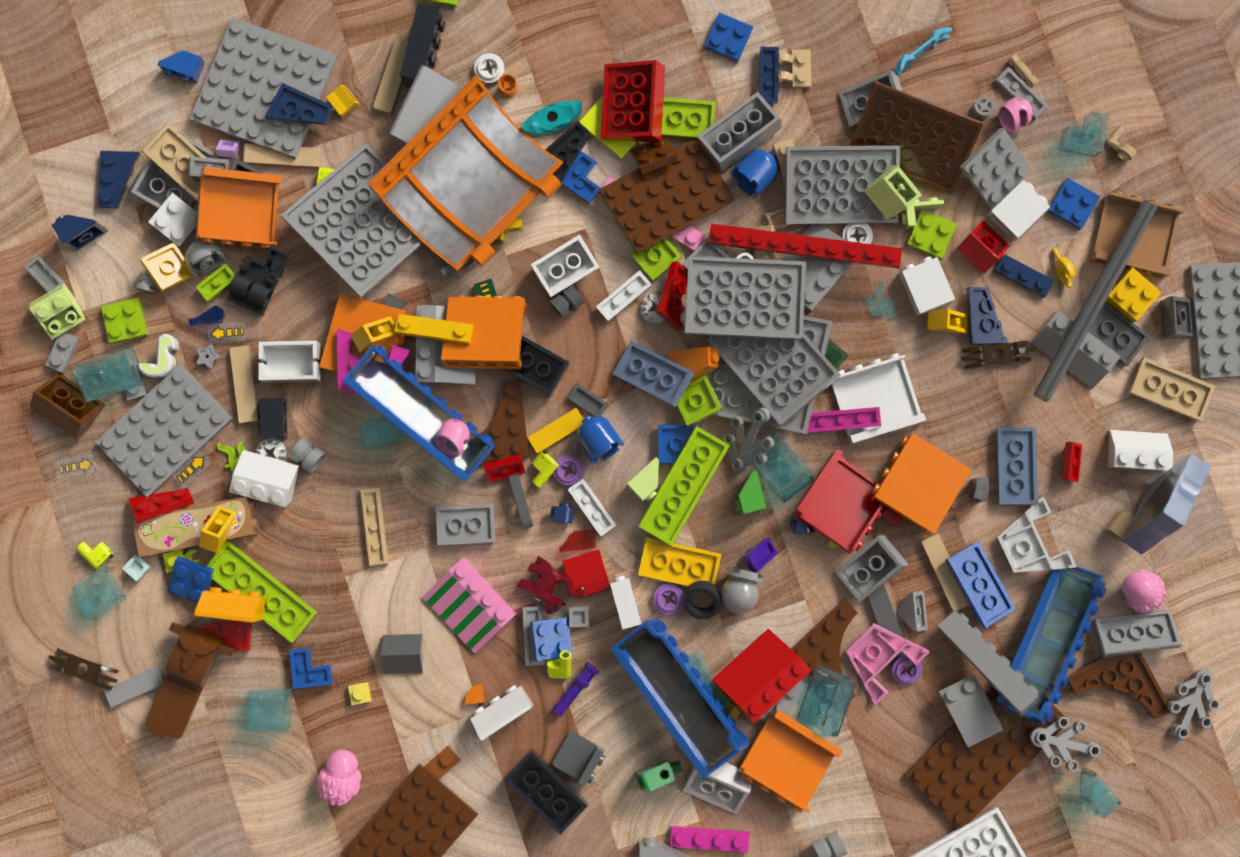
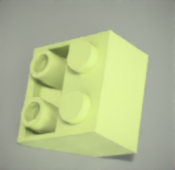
[863,165,922,220]
[29,283,85,339]

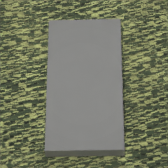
[1093,610,1182,657]

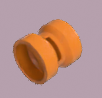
[498,74,518,98]

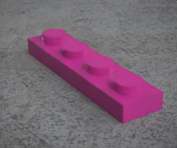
[807,407,881,433]
[670,826,750,852]

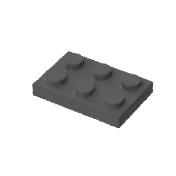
[1088,302,1151,367]

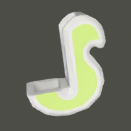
[137,334,179,379]

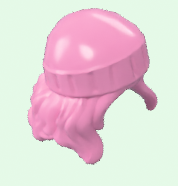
[1122,569,1166,613]
[316,749,361,806]

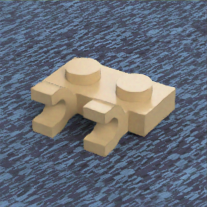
[778,49,811,89]

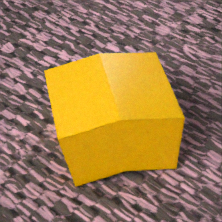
[326,85,359,118]

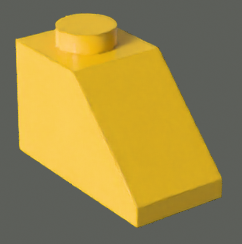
[927,309,969,334]
[351,316,398,352]
[199,506,236,554]

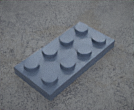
[612,341,695,407]
[996,428,1038,505]

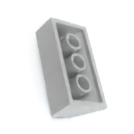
[697,92,782,172]
[1030,310,1121,389]

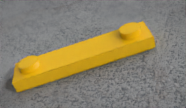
[394,314,474,345]

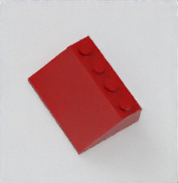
[600,60,665,142]
[712,628,812,725]

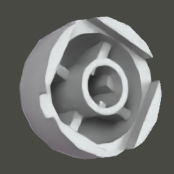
[185,240,225,276]

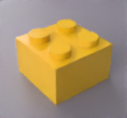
[1105,267,1162,323]

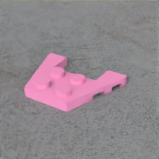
[846,623,929,705]

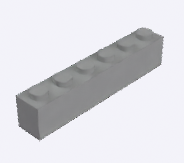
[938,611,1039,716]

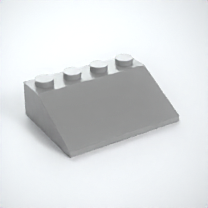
[389,65,462,145]
[128,131,220,209]
[781,224,852,314]
[416,305,476,385]

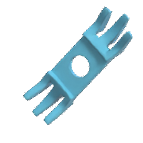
[894,27,952,78]

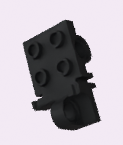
[227,247,289,316]

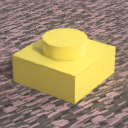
[348,682,372,705]

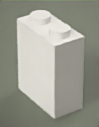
[987,180,1050,242]
[899,257,955,316]
[610,576,641,629]

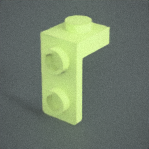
[901,198,944,230]

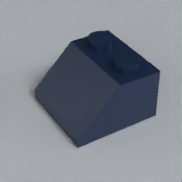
[51,214,108,251]

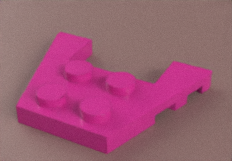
[337,329,410,397]

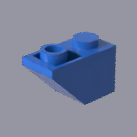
[157,50,205,83]

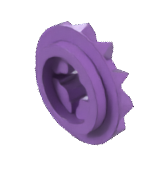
[553,455,584,486]
[653,583,684,615]
[891,655,923,684]

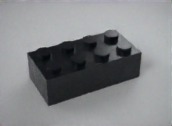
[400,3,446,88]
[501,336,570,397]
[504,748,588,835]

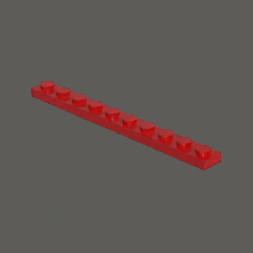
[708,223,902,269]

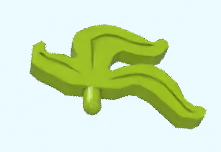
[217,441,247,472]

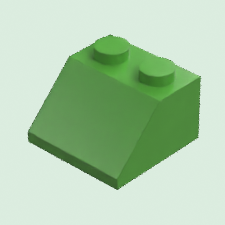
[734,470,766,515]

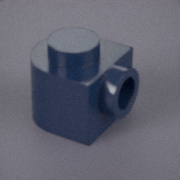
[550,503,574,524]
[790,517,814,534]

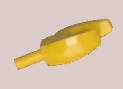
[1052,248,1076,288]

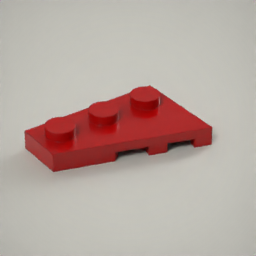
[656,261,688,330]
[128,488,194,523]
[199,619,252,651]

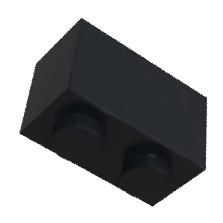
[257,398,288,439]

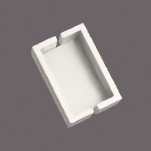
[259,341,321,383]

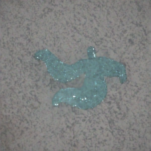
[864,281,896,321]

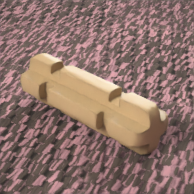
[1008,54,1038,88]

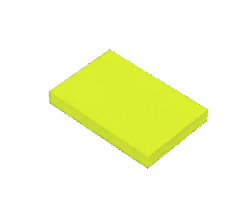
[580,96,637,160]

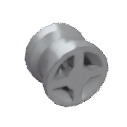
[972,97,993,119]
[136,273,156,293]

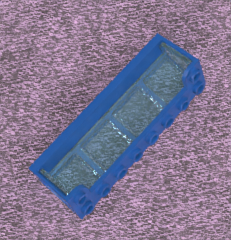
[342,344,495,482]
[996,566,1107,726]

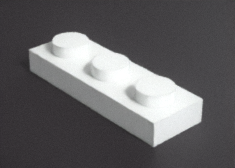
[596,270,652,322]
[567,479,617,536]

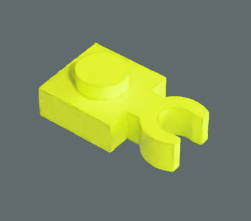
[163,550,200,573]

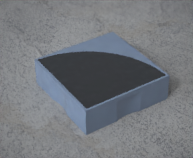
[1122,454,1211,555]

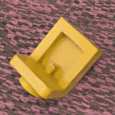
[497,217,523,244]

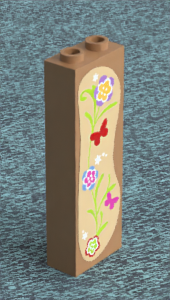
[132,496,259,558]

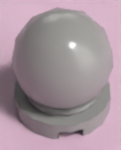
[721,567,764,614]

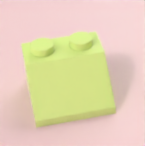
[627,457,659,502]

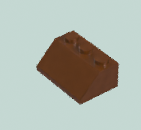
[30,373,105,439]

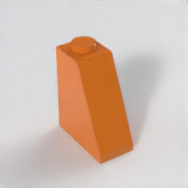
[668,347,719,382]

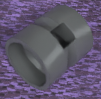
[548,285,585,319]

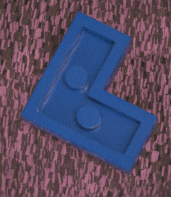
[561,151,601,204]
[289,647,333,689]

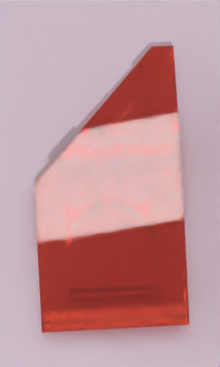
[558,529,597,552]

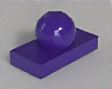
[743,537,778,573]

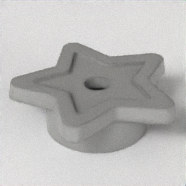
[196,344,221,369]

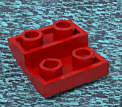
[563,549,611,601]

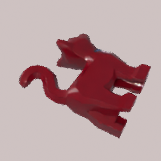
[517,556,585,615]

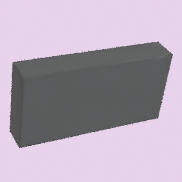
[566,383,609,417]

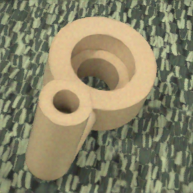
[1106,125,1137,161]

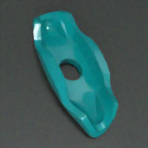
[522,100,583,137]

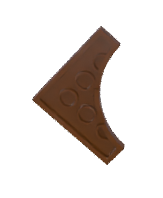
[451,380,530,465]
[791,599,858,709]
[1067,653,1169,720]

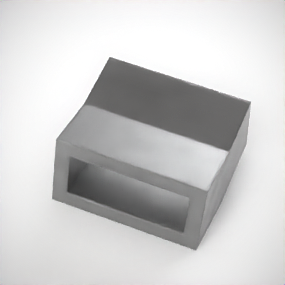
[968,478,989,502]

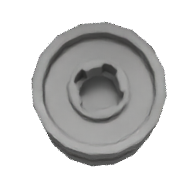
[289,437,326,473]
[811,831,847,857]

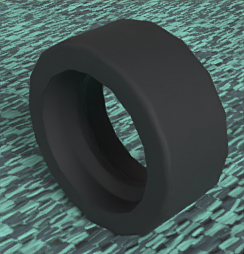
[683,580,721,619]

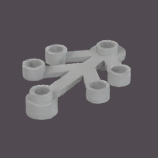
[723,407,774,473]
[1167,669,1220,740]
[1030,716,1100,772]

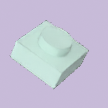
[122,554,151,581]

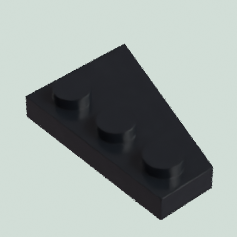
[545,120,591,183]

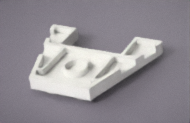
[998,497,1077,573]

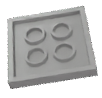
[960,128,1032,209]

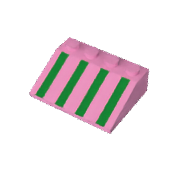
[422,558,517,654]

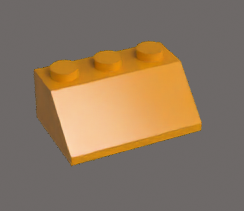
[194,587,266,622]

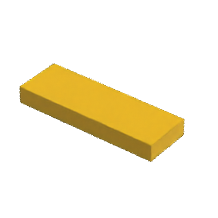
[527,408,583,454]

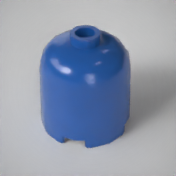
[730,149,779,198]
[577,415,624,464]

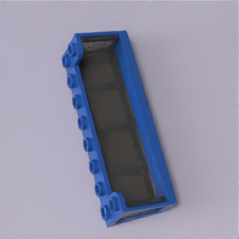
[611,618,749,779]

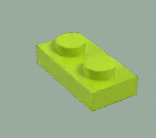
[196,263,235,302]

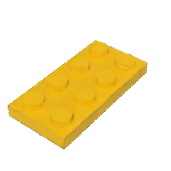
[638,537,722,586]

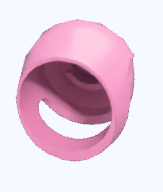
[999,98,1033,134]
[435,419,470,458]

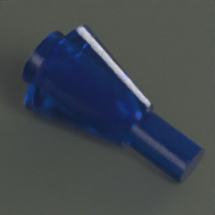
[189,305,225,326]

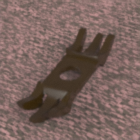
[961,340,1034,370]
[48,648,119,690]

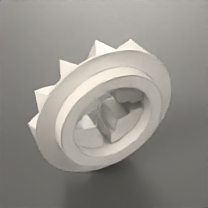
[474,53,504,83]
[842,223,873,244]
[640,293,665,324]
[255,438,286,461]

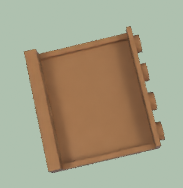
[1090,191,1185,279]

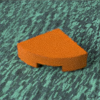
[465,683,485,705]

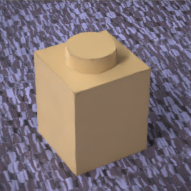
[1104,510,1134,541]

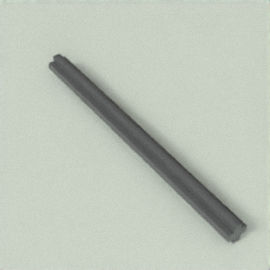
[1034,200,1157,402]

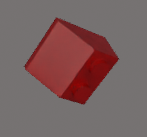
[957,220,1010,274]

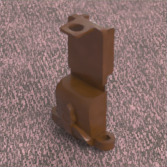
[145,622,235,739]

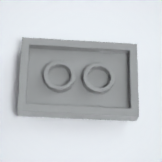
[436,504,496,546]

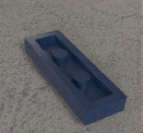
[759,46,779,104]
[994,254,1054,298]

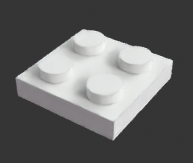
[148,193,198,246]

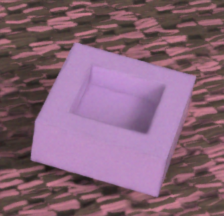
[216,140,240,158]

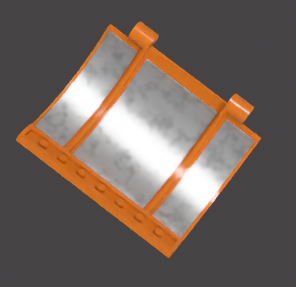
[367,76,563,271]

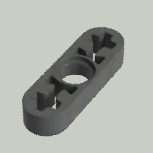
[509,474,534,530]

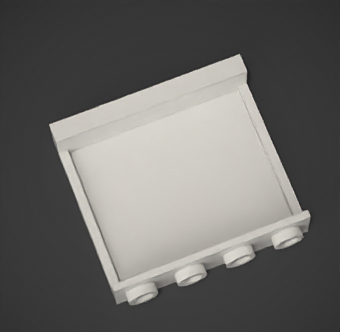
[831,353,926,444]

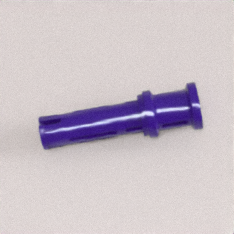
[552,661,600,717]

